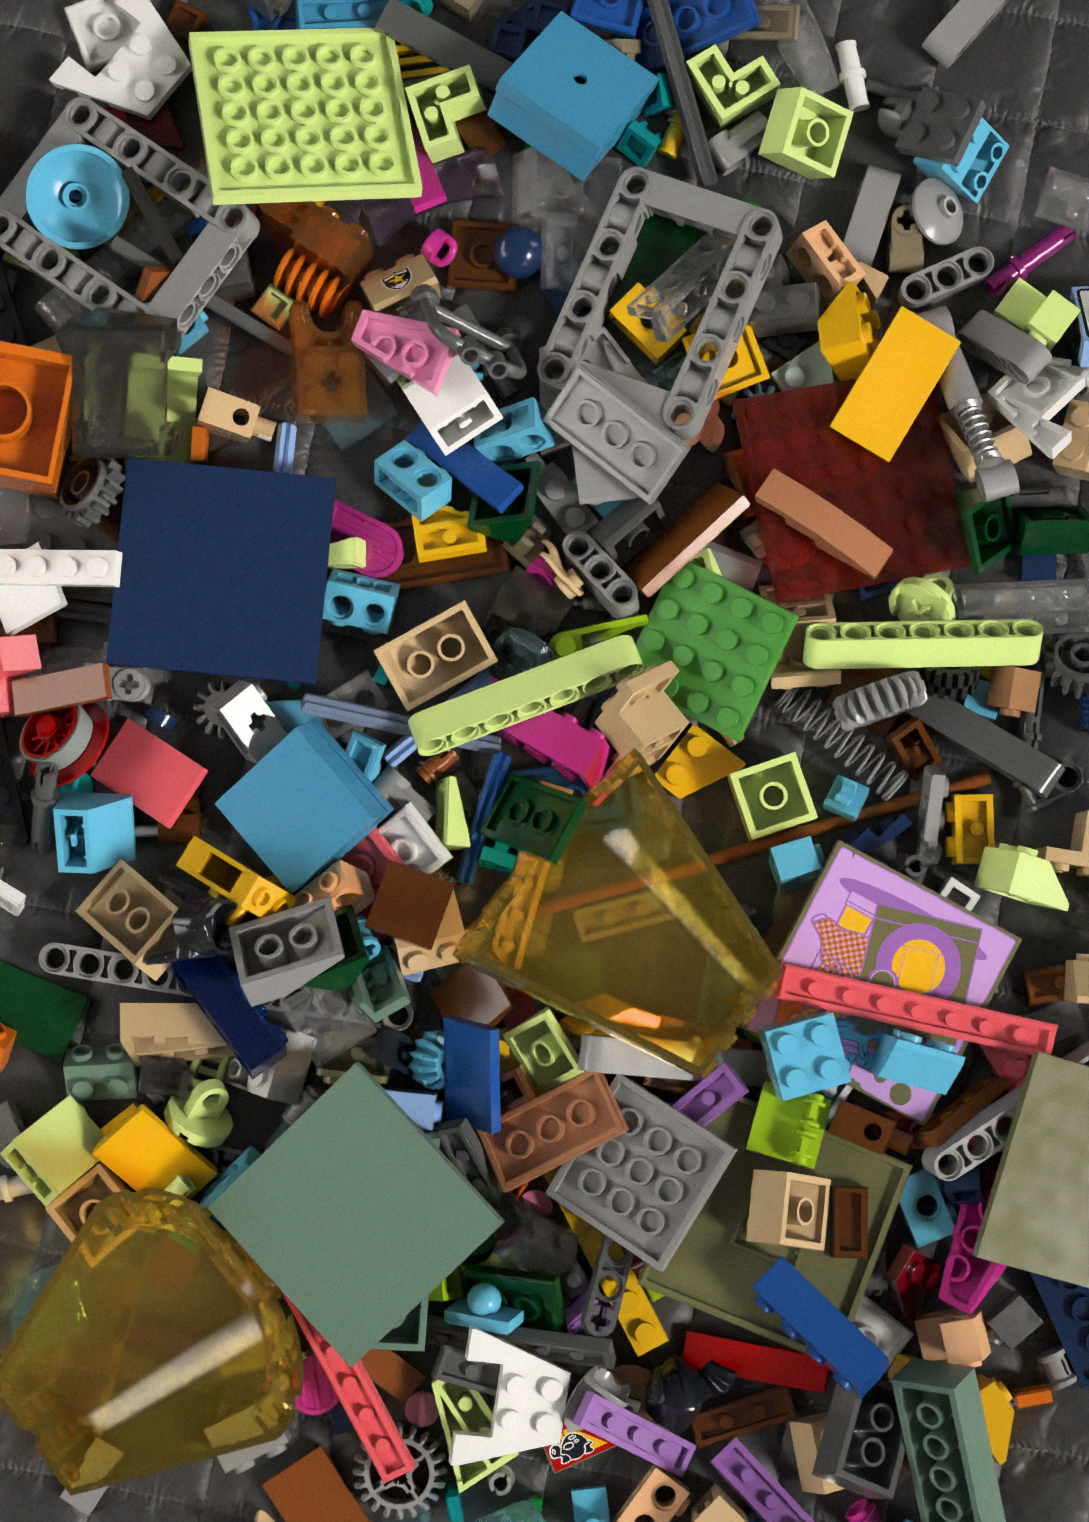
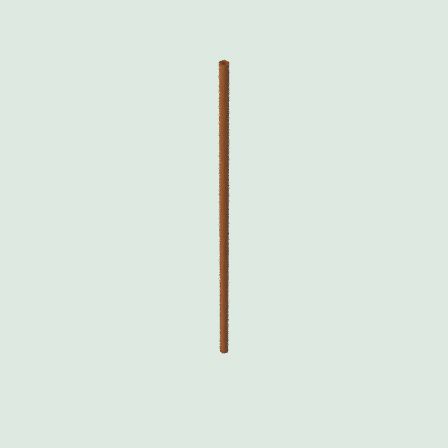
[464,770,991,940]

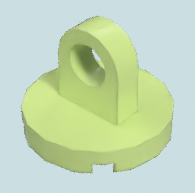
[888,574,956,621]
[164,1079,233,1148]

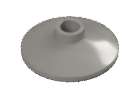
[912,178,963,245]

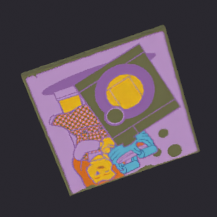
[739,840,1022,1126]

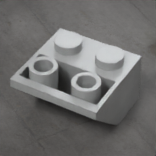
[571,444,640,505]

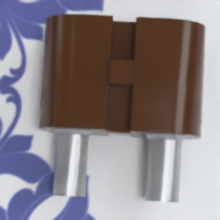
[135,783,203,843]

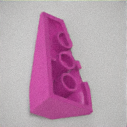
[938,1167,1007,1316]

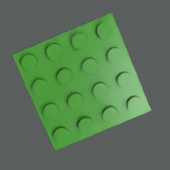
[636,560,800,741]

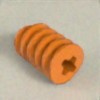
[273,248,351,319]

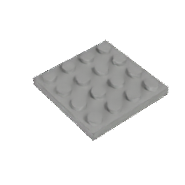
[545,1074,738,1272]

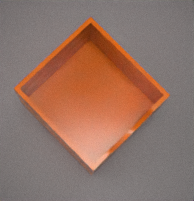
[0,341,82,499]

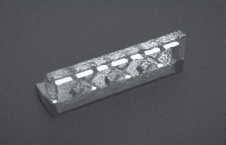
[627,235,736,343]

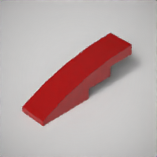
[682,1330,830,1393]

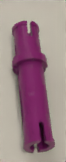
[983,220,1077,298]

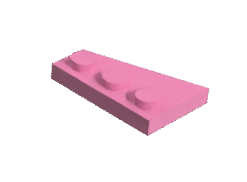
[351,309,461,397]

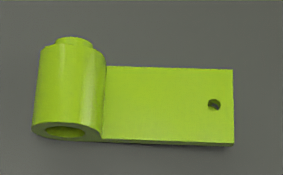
[549,613,648,660]

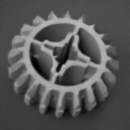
[833,671,928,731]
[352,1422,448,1520]

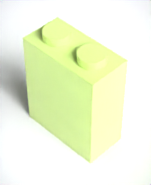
[0,1095,105,1207]

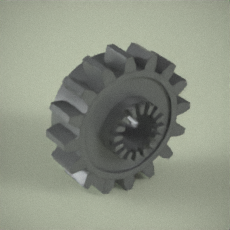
[60,453,126,528]
[1042,630,1089,699]

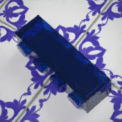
[170,954,288,1080]

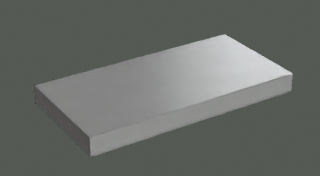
[542,364,691,505]

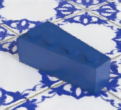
[752,1256,890,1399]

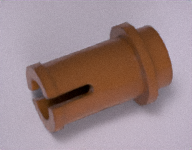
[415,749,460,785]

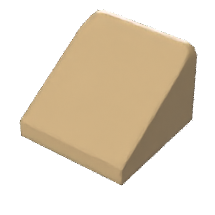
[858,261,889,306]

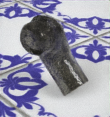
[453,768,482,820]

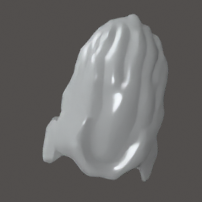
[563,1365,631,1432]

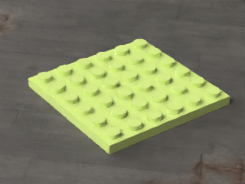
[188,28,423,205]

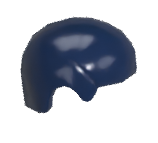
[493,225,545,279]

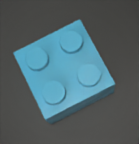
[758,1009,851,1101]

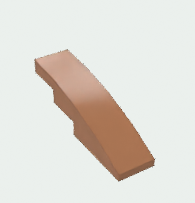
[755,468,893,579]

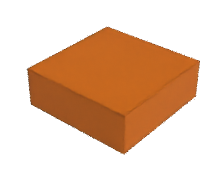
[190,426,209,465]
[1011,1384,1053,1408]

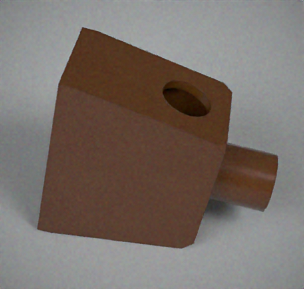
[828,1098,914,1156]

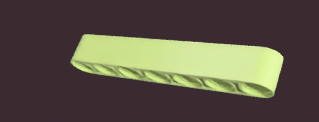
[802,619,1043,669]
[408,635,645,756]

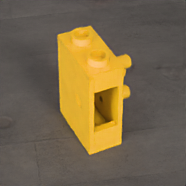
[176,836,297,927]

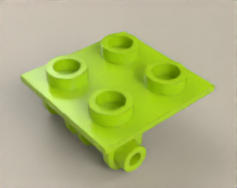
[746,1081,832,1169]

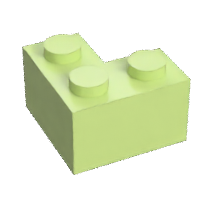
[686,44,781,130]
[405,64,487,163]
[992,277,1081,351]

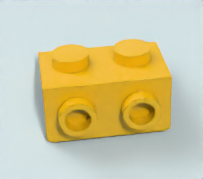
[944,794,995,865]

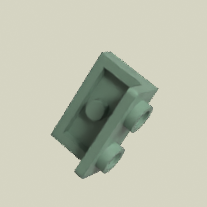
[351,945,411,1023]
[63,1043,139,1101]

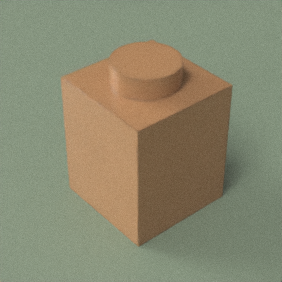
[986,666,1042,718]

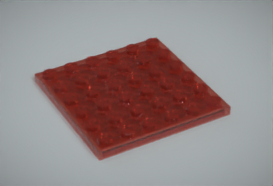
[732,378,970,604]

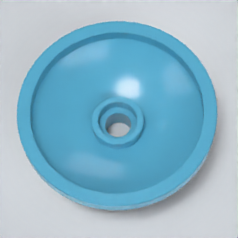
[25,144,130,249]

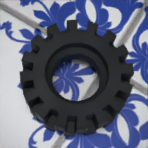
[916,666,981,700]

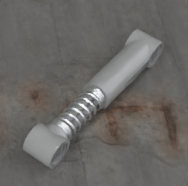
[916,305,1020,503]

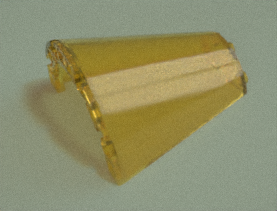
[452,748,783,1078]
[0,1188,304,1496]

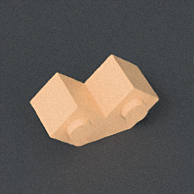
[914,1308,991,1367]

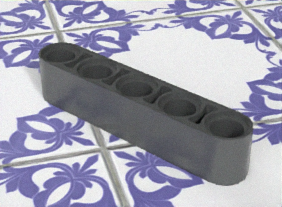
[904,690,1065,799]

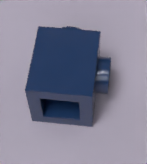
[939,1147,986,1205]

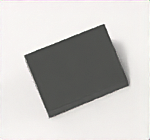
[587,498,669,569]

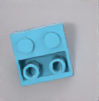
[912,117,1009,204]
[53,792,137,874]
[871,1029,966,1095]

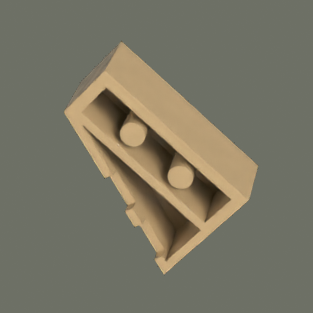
[120,1003,236,1067]

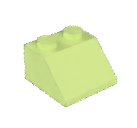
[974,843,1069,911]

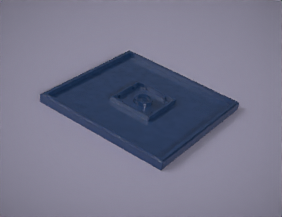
[106,458,336,685]

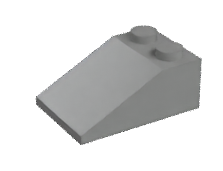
[228,897,345,1007]

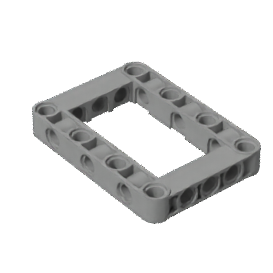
[0,97,260,357]
[537,167,783,440]

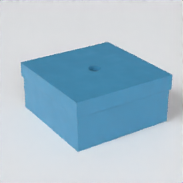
[487,11,660,181]
[214,717,394,894]

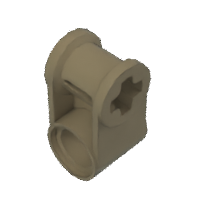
[886,205,924,273]

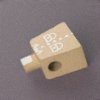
[195,387,277,444]

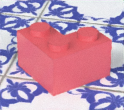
[0,634,42,718]

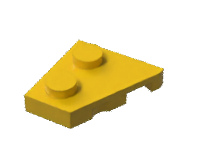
[652,724,746,799]

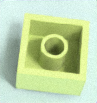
[758,87,854,179]
[727,752,818,842]

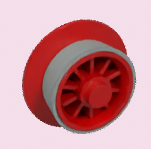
[19,702,109,787]

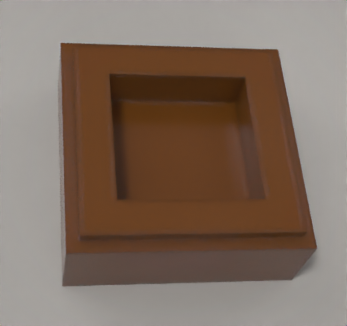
[164,0,208,44]

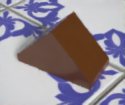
[883,716,943,782]
[500,1063,539,1115]

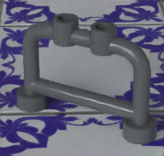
[410,284,527,379]

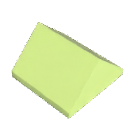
[502,1006,584,1094]

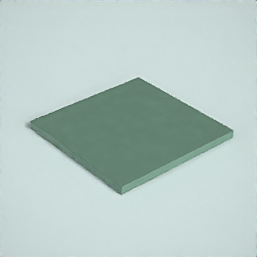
[207,1061,505,1368]

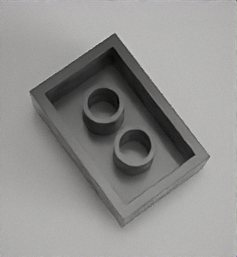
[812,1378,906,1499]

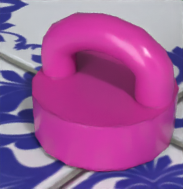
[420,228,457,267]
[525,554,557,591]

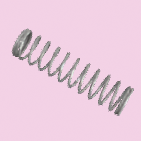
[774,687,909,801]

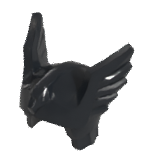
[144,876,237,965]
[646,1353,738,1432]

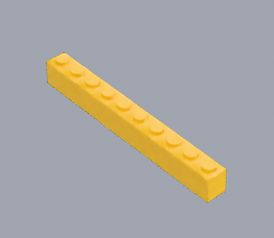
[499,1026,669,1357]

